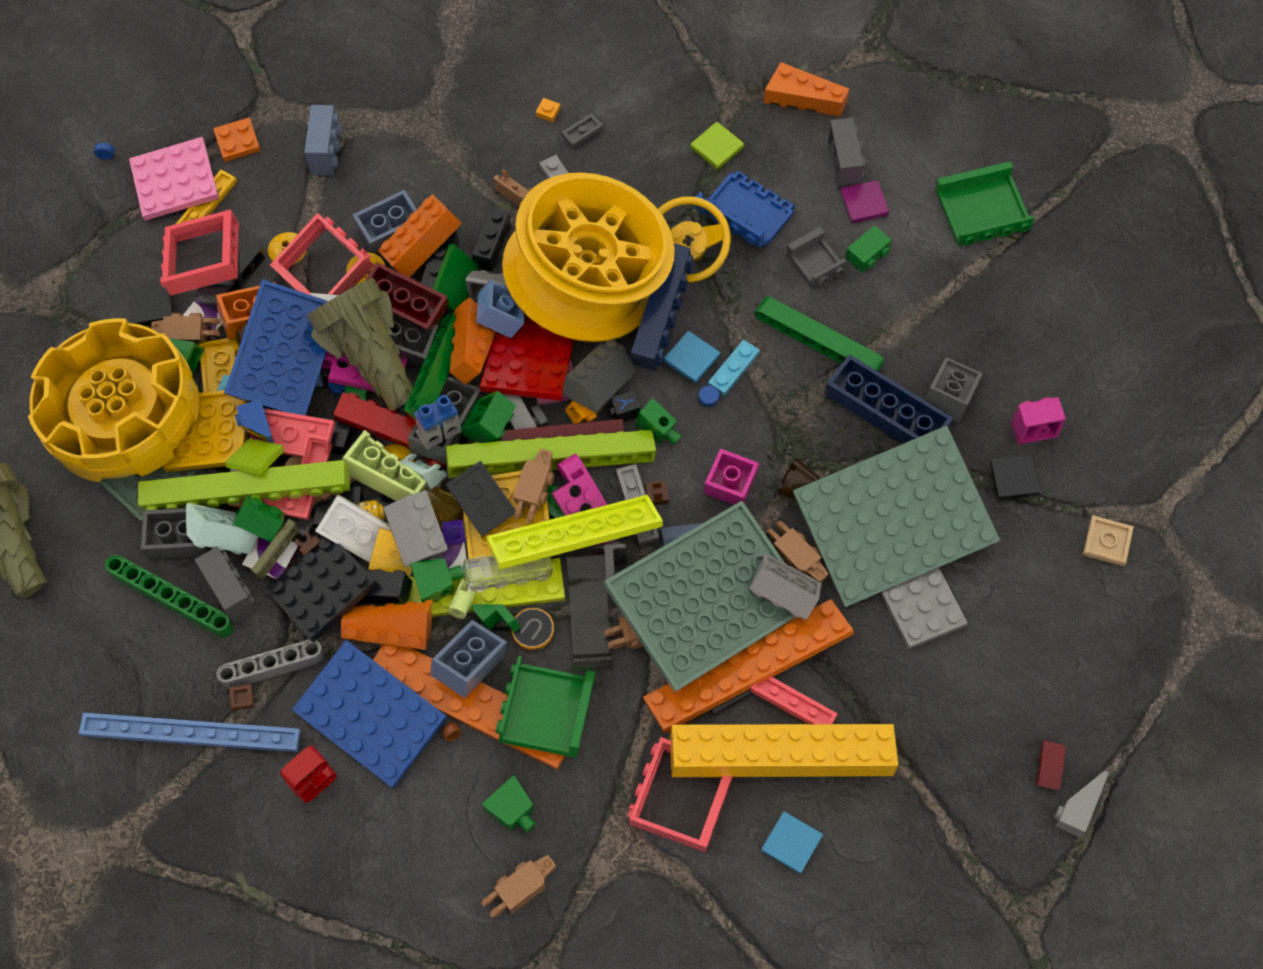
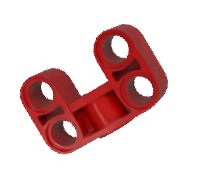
[280,745,337,803]

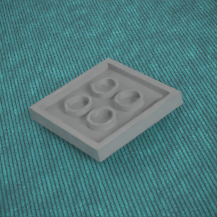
[881,568,968,649]

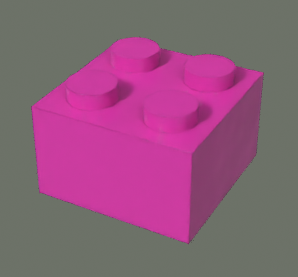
[1011,397,1066,445]
[704,448,759,505]

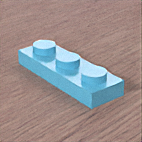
[708,340,760,396]

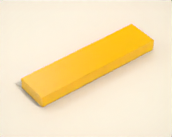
[176,170,237,224]

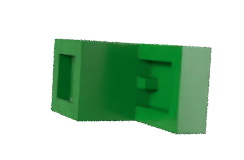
[471,604,521,633]

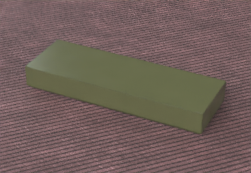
[251,519,299,581]

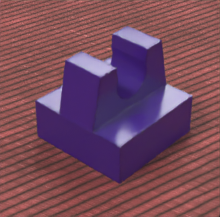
[442,520,466,545]

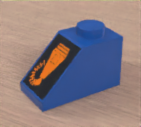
[235,399,274,443]

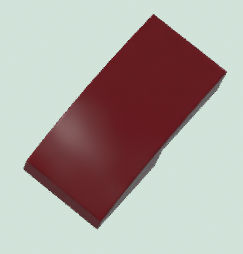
[1035,740,1065,790]

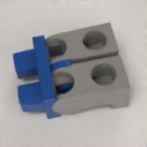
[414,395,462,450]

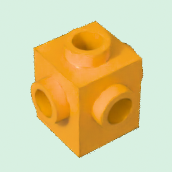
[565,400,601,424]

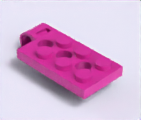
[321,351,407,392]
[551,454,616,556]

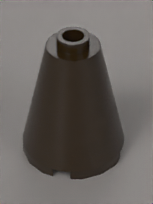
[776,457,822,500]

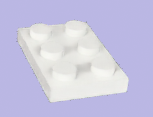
[316,495,391,563]

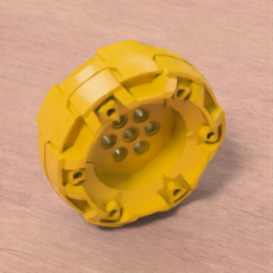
[28,318,200,482]

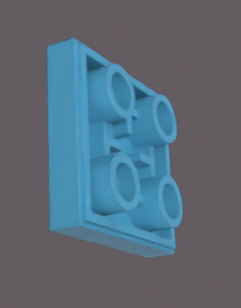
[664,331,720,384]
[761,811,823,875]

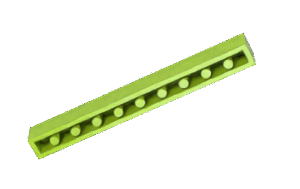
[446,430,656,478]
[138,460,350,510]

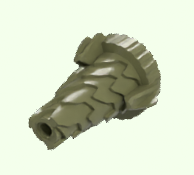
[307,278,413,411]
[0,462,48,598]

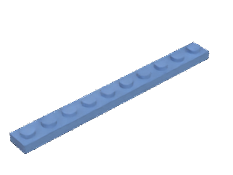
[79,713,301,752]

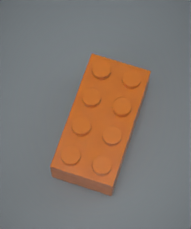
[378,194,462,278]

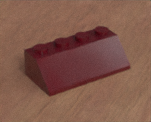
[365,262,449,331]

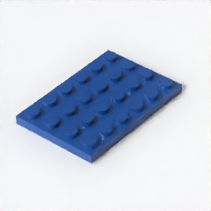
[224,279,328,416]
[292,640,447,788]

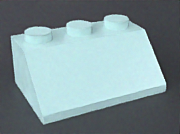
[186,503,258,555]

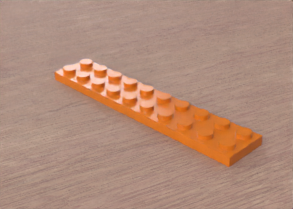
[643,599,854,734]
[373,644,565,770]

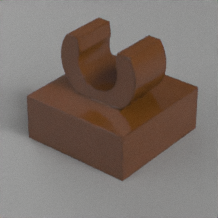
[646,481,669,505]
[295,531,320,556]
[229,684,254,711]

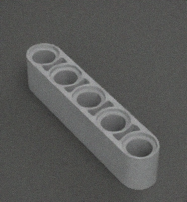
[217,640,325,689]

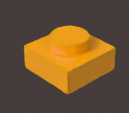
[536,98,561,122]

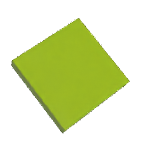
[690,122,744,170]
[225,438,284,475]

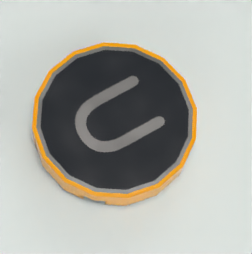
[511,608,554,650]

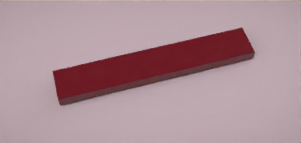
[501,419,624,442]

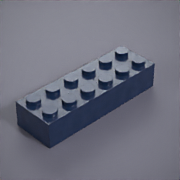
[631,243,694,371]
[825,354,953,444]

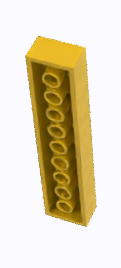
[670,724,898,777]

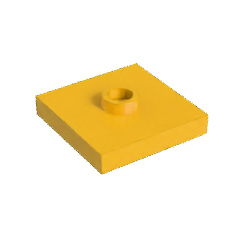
[368,528,412,577]

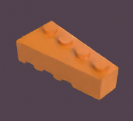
[764,62,849,116]
[450,297,496,385]
[341,600,433,650]

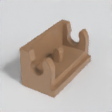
[493,170,532,207]

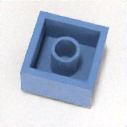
[476,279,524,338]

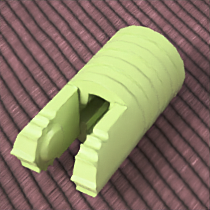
[448,579,479,619]

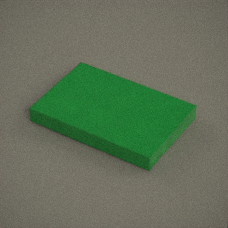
[432,244,479,313]

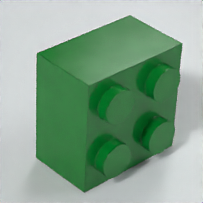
[461,391,516,443]

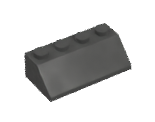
[562,340,637,413]

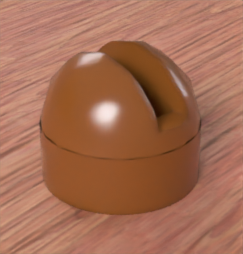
[442,722,462,742]

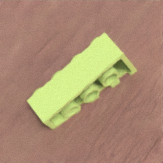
[343,430,426,501]

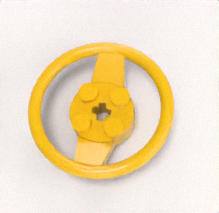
[658,196,731,283]

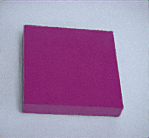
[840,180,889,223]

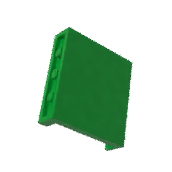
[935,161,1035,246]
[495,656,595,758]

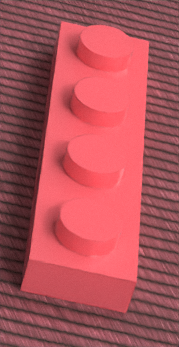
[750,677,838,724]

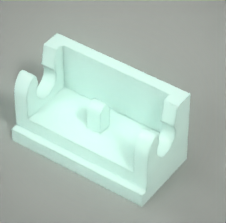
[399,453,447,490]

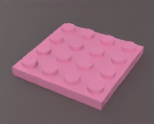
[129,137,219,221]

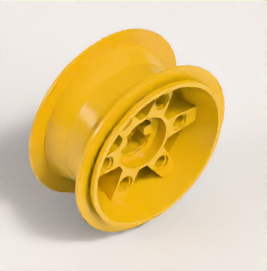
[502,173,675,342]

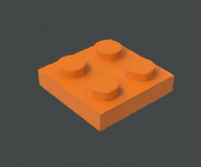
[213,117,261,162]

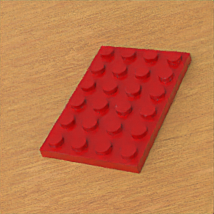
[480,313,575,401]

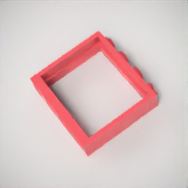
[160,209,239,296]
[270,213,374,295]
[627,737,733,852]

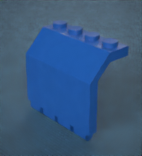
[695,171,795,247]

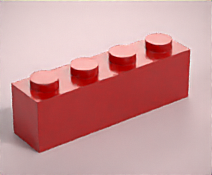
[333,392,416,449]

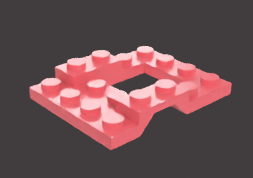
[228,409,336,520]

